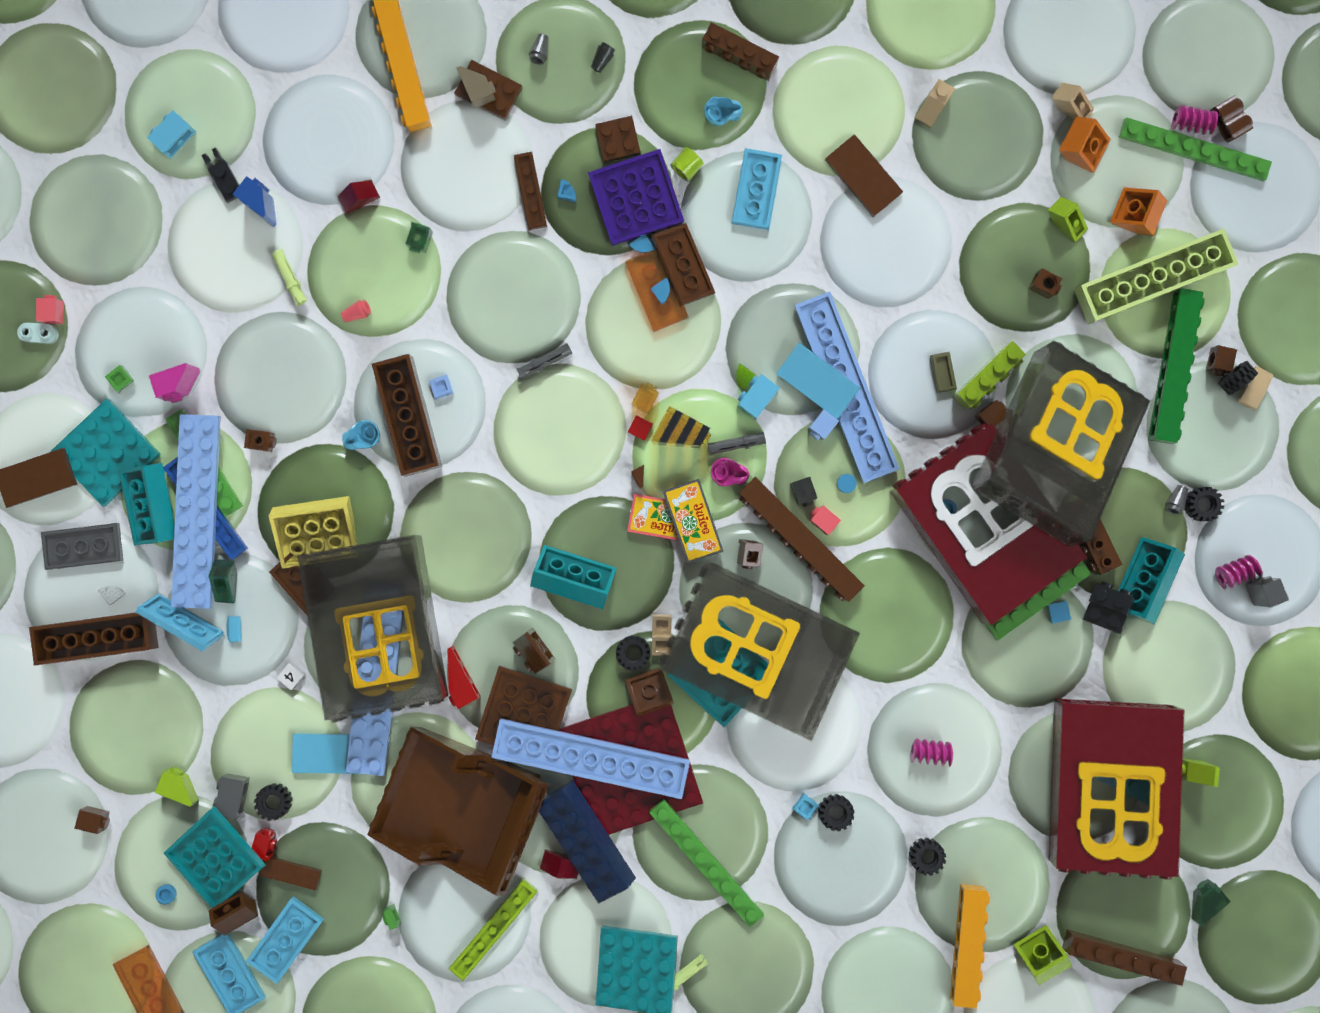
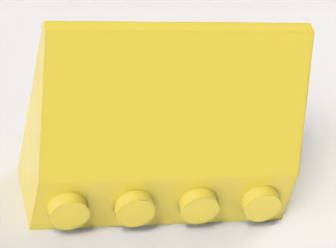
[269,496,359,569]

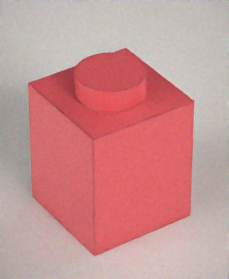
[36,295,64,324]
[809,505,841,535]

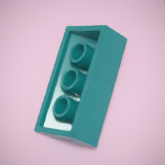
[119,463,175,546]
[1118,537,1185,625]
[530,545,617,609]

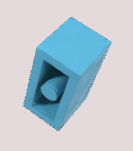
[147,110,196,159]
[737,374,780,420]

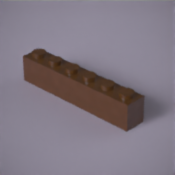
[1062,929,1187,986]

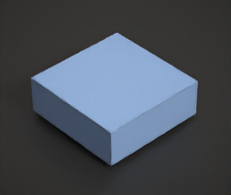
[429,375,454,399]

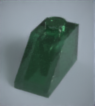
[208,559,237,603]
[1191,879,1231,927]

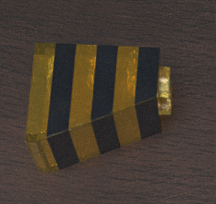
[651,406,712,448]

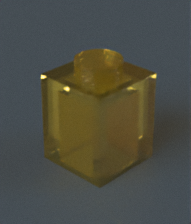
[631,383,659,414]

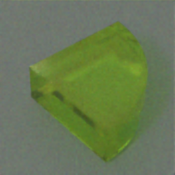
[736,363,755,390]

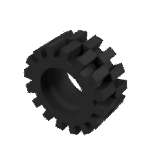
[1218,361,1258,395]
[1185,487,1224,521]
[616,635,651,671]
[254,783,293,821]
[818,794,855,832]
[909,837,946,876]

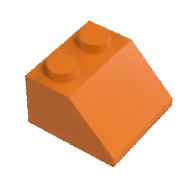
[1059,117,1111,173]
[1110,187,1168,236]

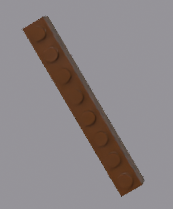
[738,477,865,602]

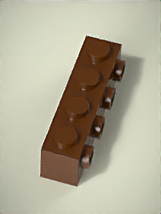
[702,22,779,81]
[1062,495,1122,575]

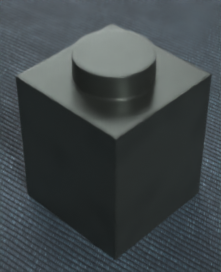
[790,477,818,507]

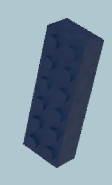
[539,780,636,904]

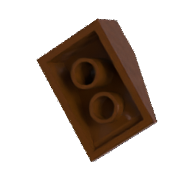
[513,628,555,674]

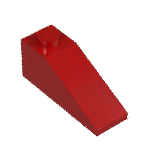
[447,646,481,709]

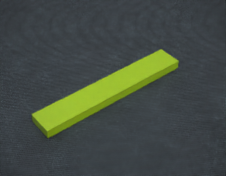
[448,878,538,981]

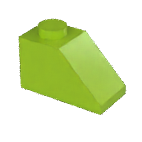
[1048,197,1088,242]
[1182,759,1220,787]
[155,767,199,807]

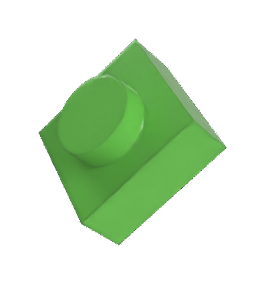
[105,365,134,392]
[383,904,401,930]

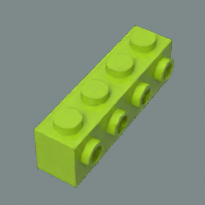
[952,341,1026,410]

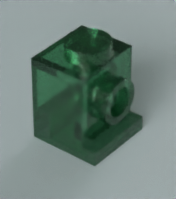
[405,222,433,254]

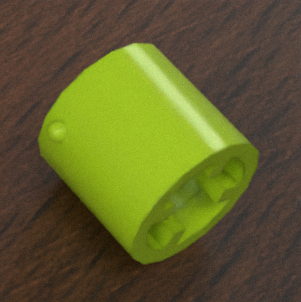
[670,147,704,181]

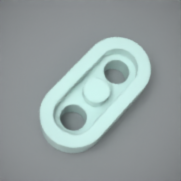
[17,323,59,344]

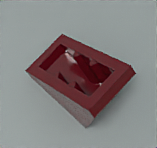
[337,180,380,214]
[540,849,578,879]

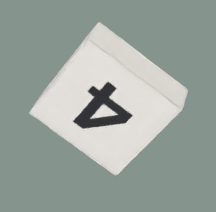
[277,663,305,690]

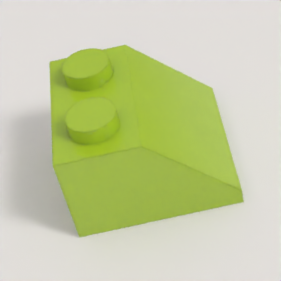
[1013,925,1072,986]

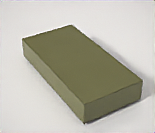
[930,352,957,393]

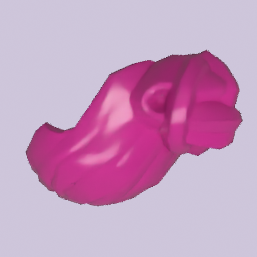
[711,458,750,487]

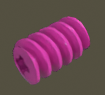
[1172,105,1218,135]
[1215,555,1263,590]
[910,738,953,767]

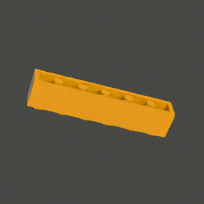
[949,884,990,1009]

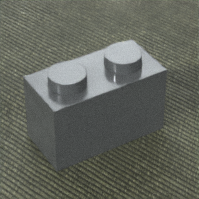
[1245,576,1289,607]
[213,773,250,819]

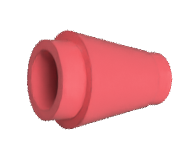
[341,300,371,322]

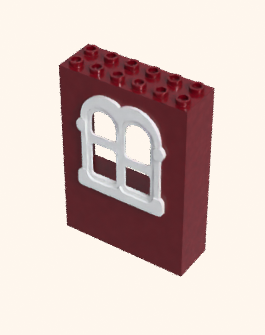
[889,423,1087,625]

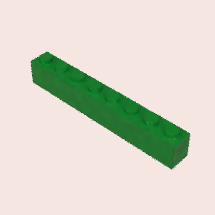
[1148,288,1205,444]

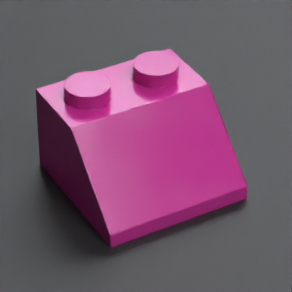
[148,363,200,403]

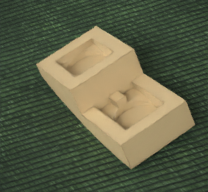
[1237,366,1273,411]
[652,614,672,656]

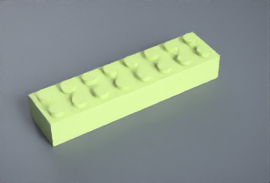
[1074,229,1238,325]

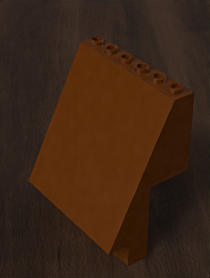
[367,727,550,896]

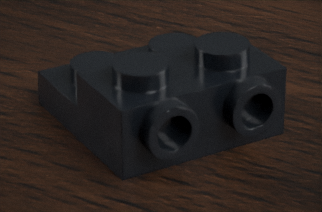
[1083,582,1135,635]

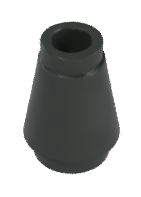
[591,42,615,73]

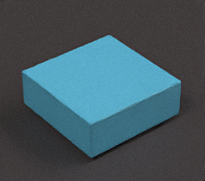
[792,793,819,821]

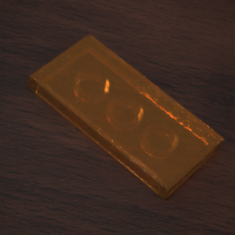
[625,249,689,332]
[112,945,184,1013]

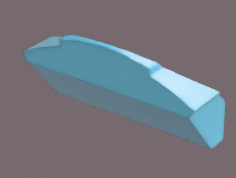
[227,616,241,642]

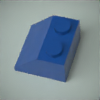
[232,176,277,227]

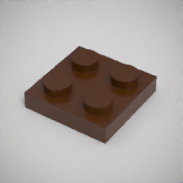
[595,116,641,163]
[625,667,674,716]

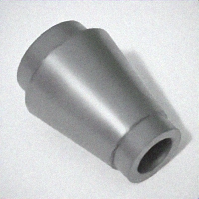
[529,34,549,65]
[1165,485,1188,515]

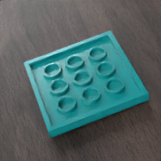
[51,399,161,507]
[667,619,768,727]
[163,806,266,909]
[595,926,678,1013]

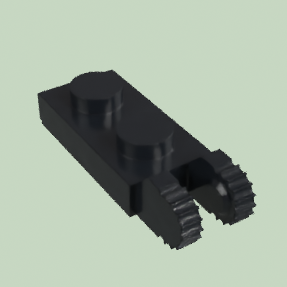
[202,147,240,203]

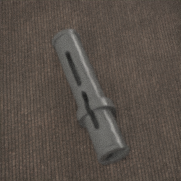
[516,343,573,380]
[707,432,766,455]

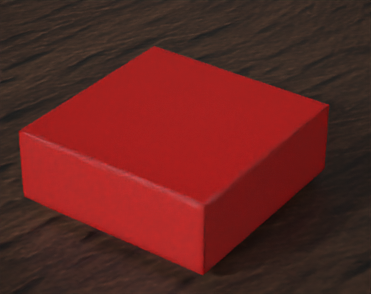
[628,415,653,441]

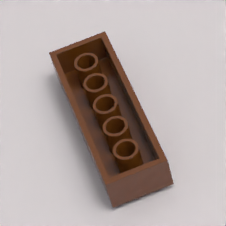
[371,354,442,477]
[29,613,159,666]

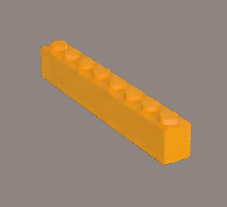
[371,0,432,132]

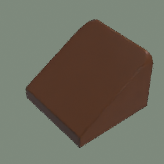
[631,465,644,489]

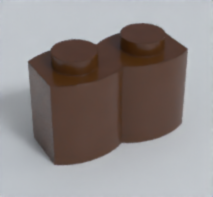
[1209,95,1253,143]

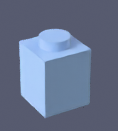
[808,409,839,441]

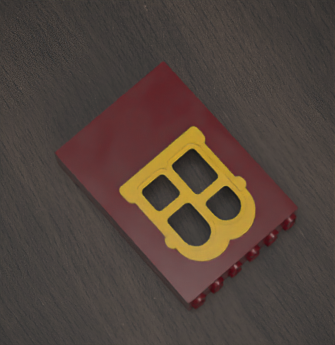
[1049,698,1184,880]

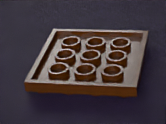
[475,665,572,746]

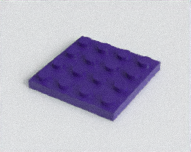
[588,149,684,246]

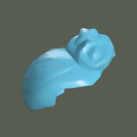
[704,96,743,126]
[342,420,380,450]

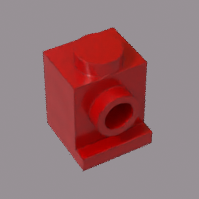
[252,828,277,861]

